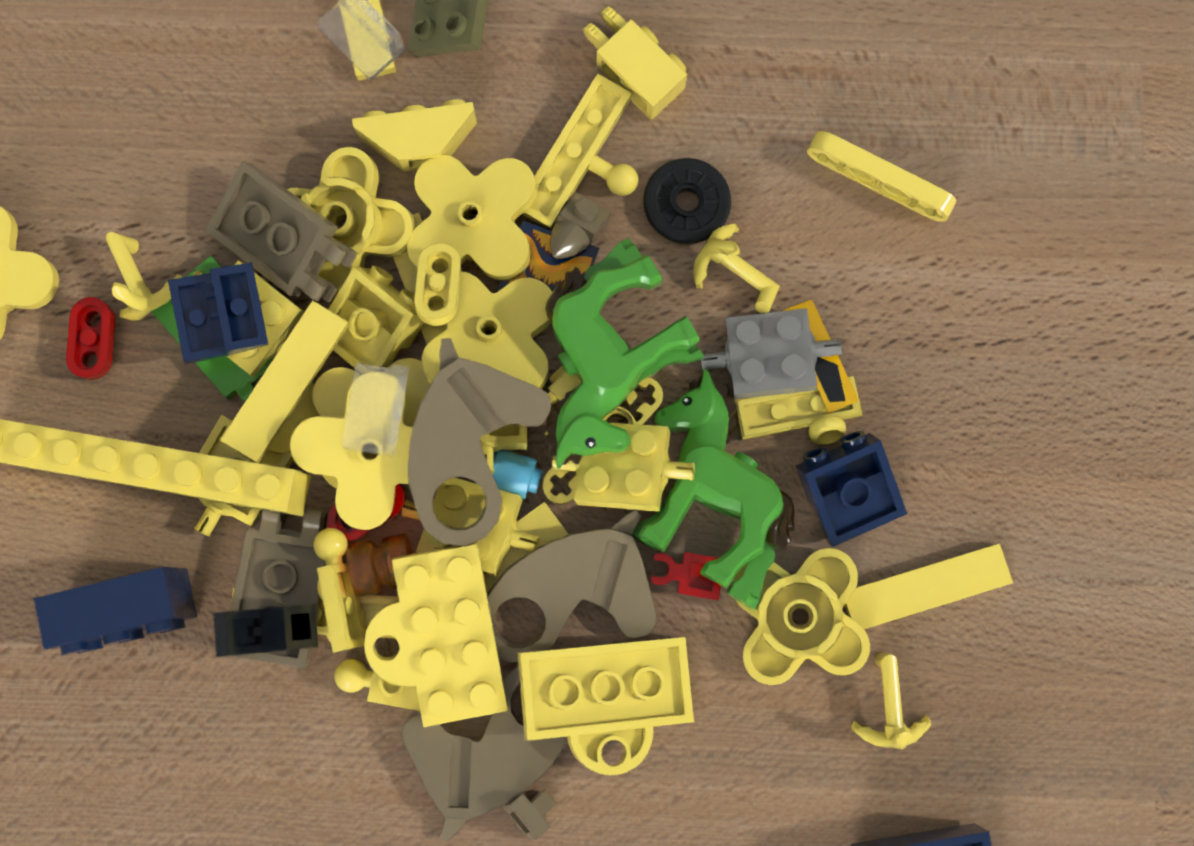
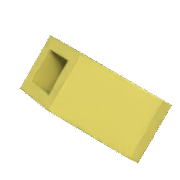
[352,99,477,172]

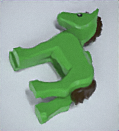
[545,237,704,469]
[632,369,795,610]

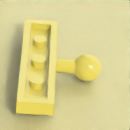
[522,73,638,230]

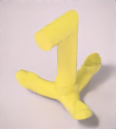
[693,223,780,314]
[105,232,183,321]
[851,652,931,749]

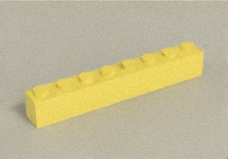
[0,419,311,516]

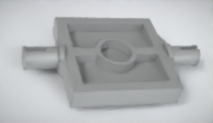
[702,308,842,399]

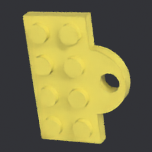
[364,542,508,727]
[518,637,694,775]

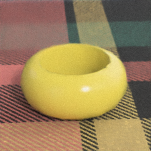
[808,416,846,445]

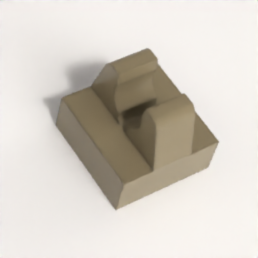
[503,790,556,841]

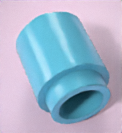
[492,450,543,499]

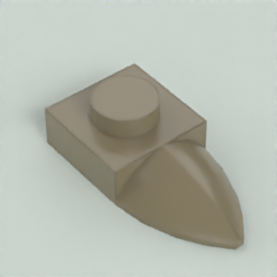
[550,192,611,259]

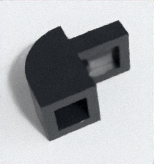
[213,604,318,657]

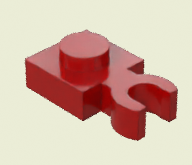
[649,552,721,601]

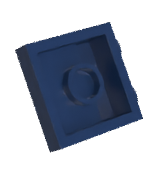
[795,431,907,547]

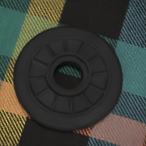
[643,158,731,244]

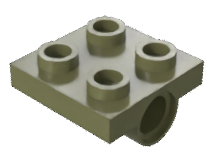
[408,0,488,57]

